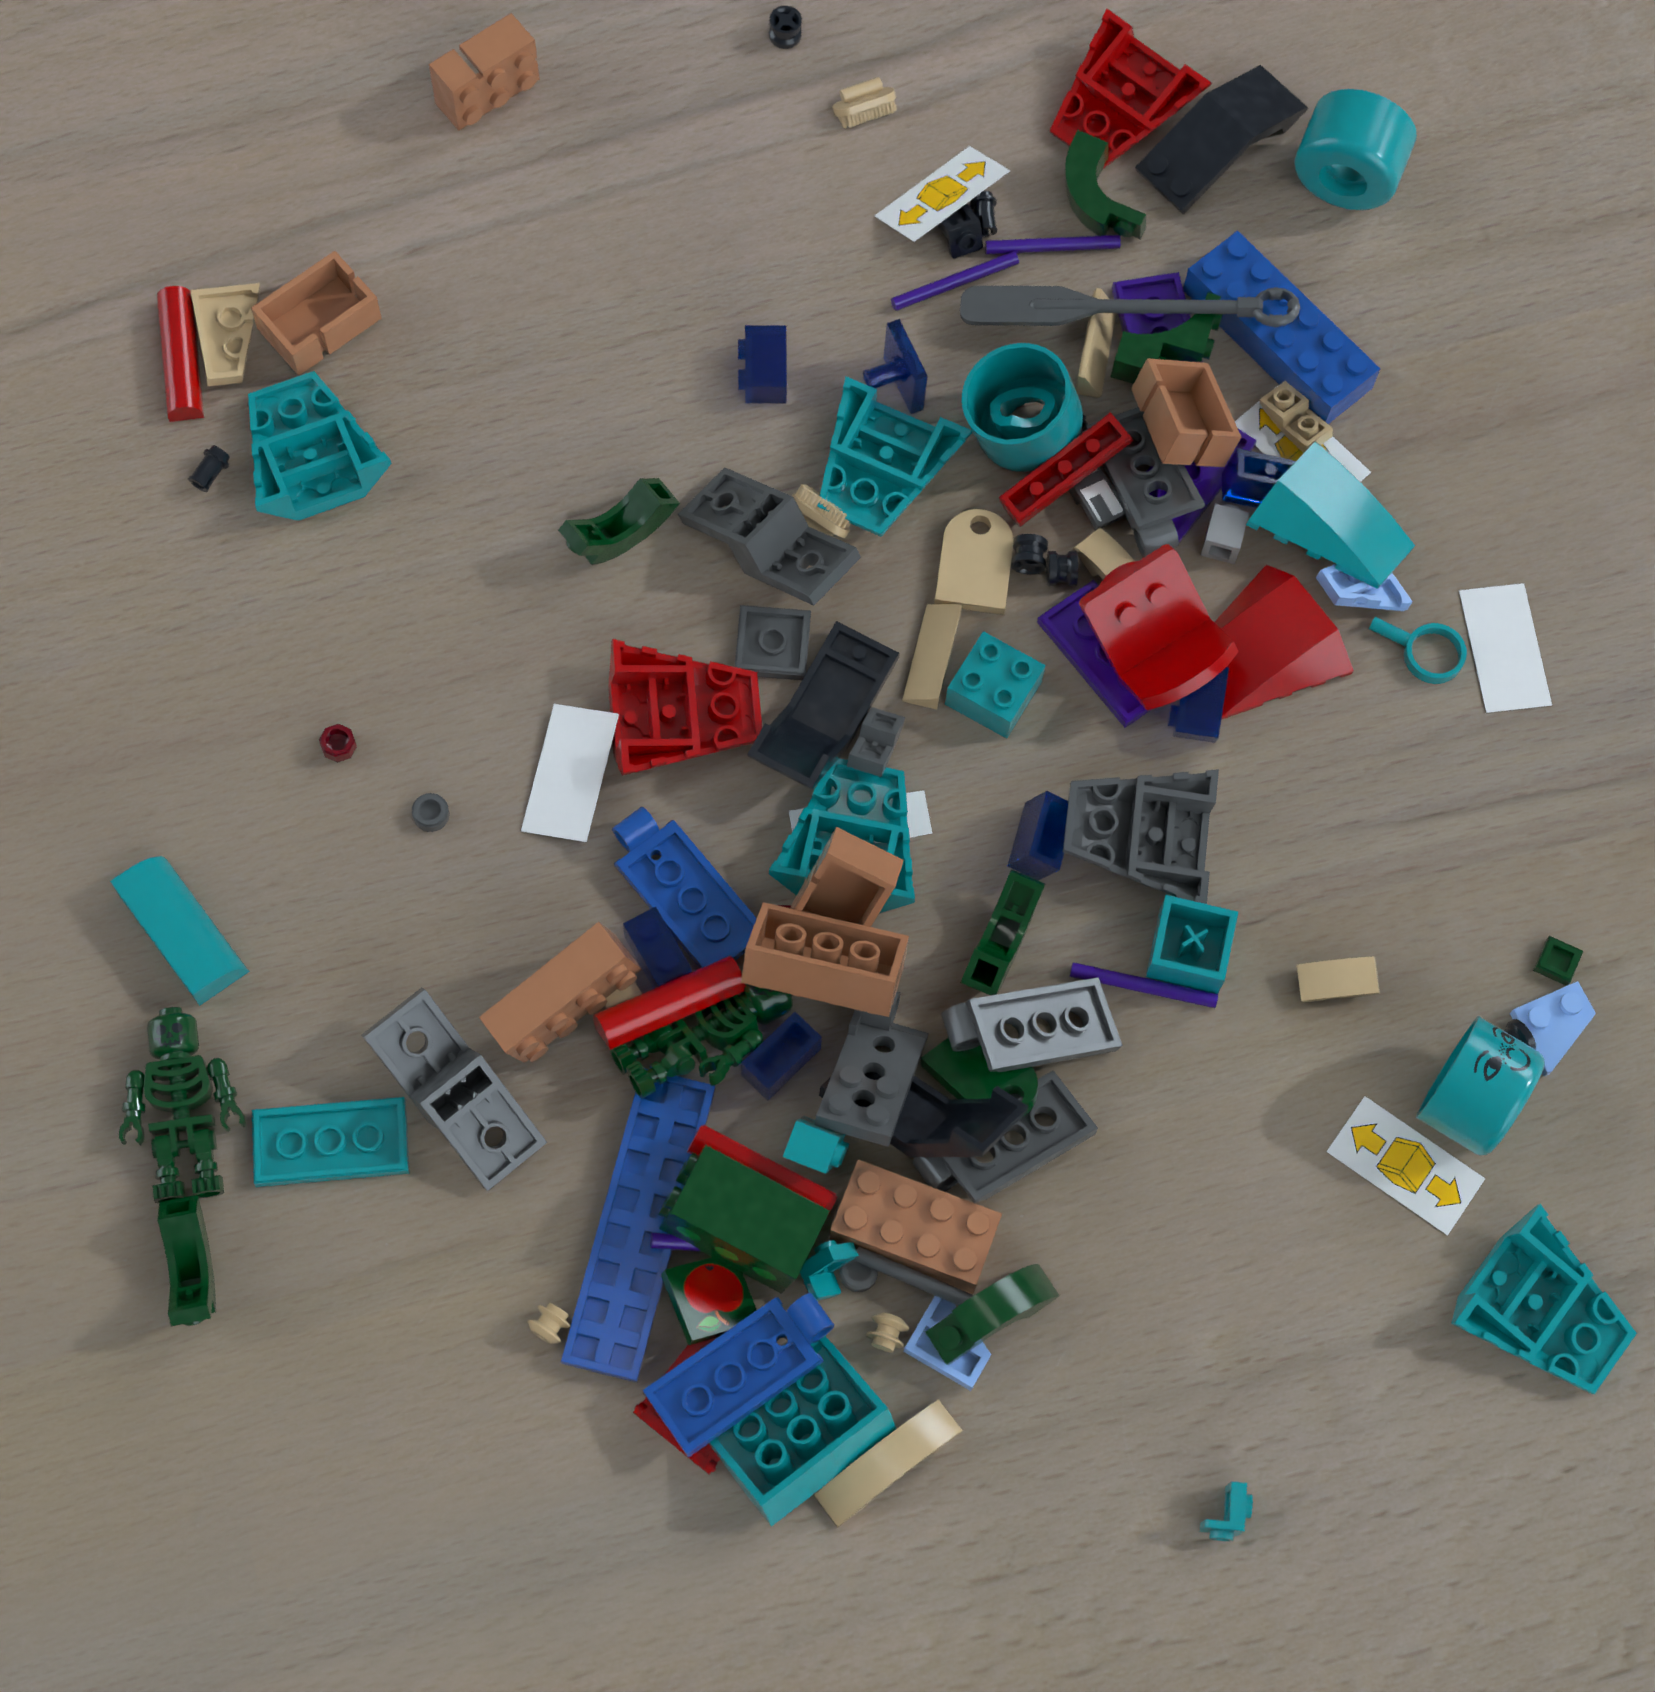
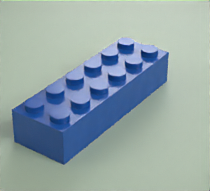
[1183,230,1381,424]

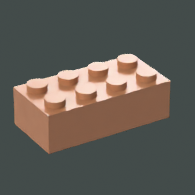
[741,902,909,1017]
[479,922,642,1063]
[829,1159,1002,1294]

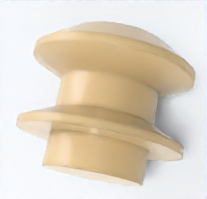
[528,1303,571,1344]
[866,1313,909,1353]

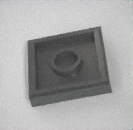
[735,605,811,680]

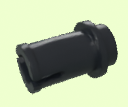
[970,191,997,237]
[188,445,230,492]

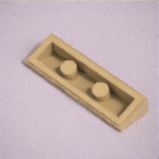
[1075,288,1116,398]
[902,604,962,710]

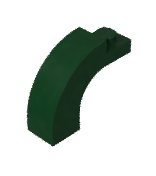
[1065,130,1146,240]
[558,478,680,565]
[960,870,1046,996]
[157,1194,216,1327]
[925,1264,1060,1365]

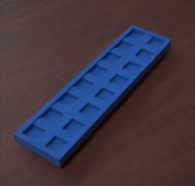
[561,1068,715,1383]

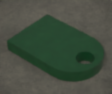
[921,1038,1038,1118]

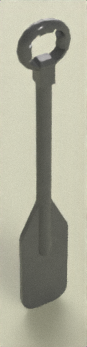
[960,286,1300,327]

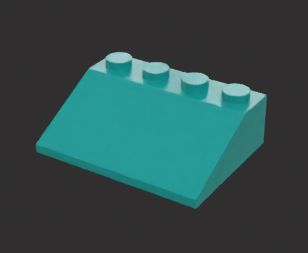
[709,1336,897,1526]

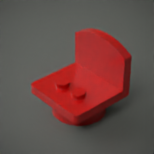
[1079,544,1239,710]

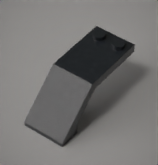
[1135,65,1308,214]
[747,621,899,790]
[819,1072,1029,1158]

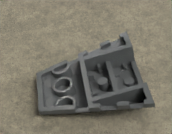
[1063,769,1219,904]

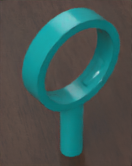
[1369,617,1467,684]

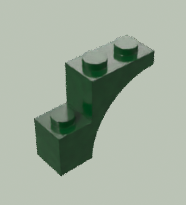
[1110,293,1223,384]

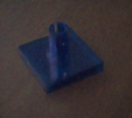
[863,319,928,414]

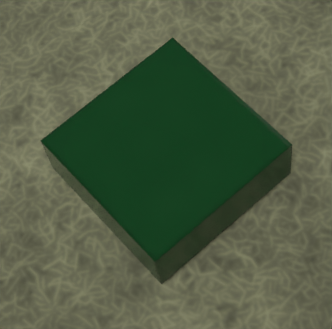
[1533,936,1583,986]

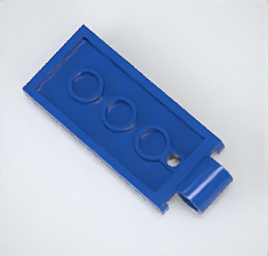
[612,806,757,968]
[643,1293,835,1458]

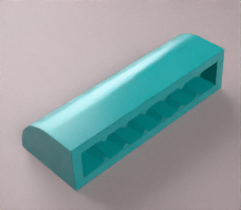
[110,856,250,1006]

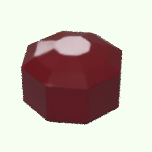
[319,724,357,763]

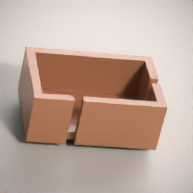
[429,13,540,131]
[251,251,382,376]
[1131,358,1241,467]
[791,827,904,927]

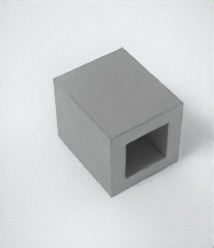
[1200,504,1249,564]

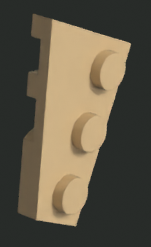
[191,283,260,386]

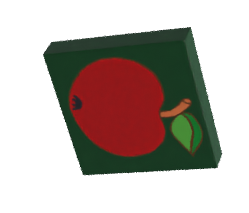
[661,1257,757,1346]

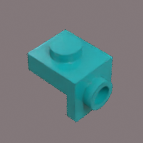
[800,1240,859,1300]
[1200,1481,1253,1542]

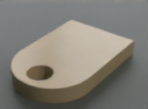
[934,509,1013,615]

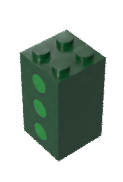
[658,1145,830,1293]

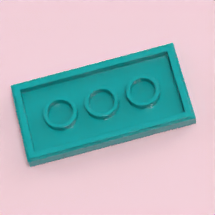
[252,1097,409,1187]

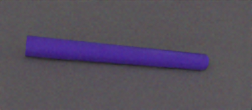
[985,235,1121,254]
[891,251,1019,311]
[1070,962,1218,1008]

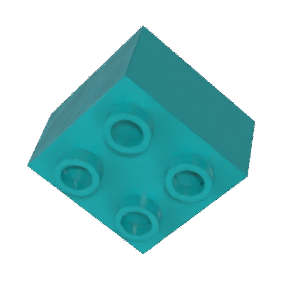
[945,631,1046,739]
[1146,895,1238,994]

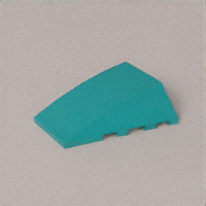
[248,371,392,521]
[817,376,972,537]
[1246,442,1415,589]
[769,758,915,913]
[1451,1204,1637,1394]

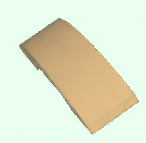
[814,1399,962,1528]

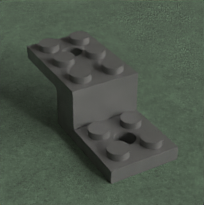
[678,467,861,606]
[361,987,547,1191]

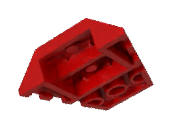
[1049,8,1212,170]
[1195,564,1354,720]
[608,639,762,776]

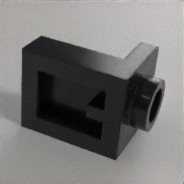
[938,203,983,259]

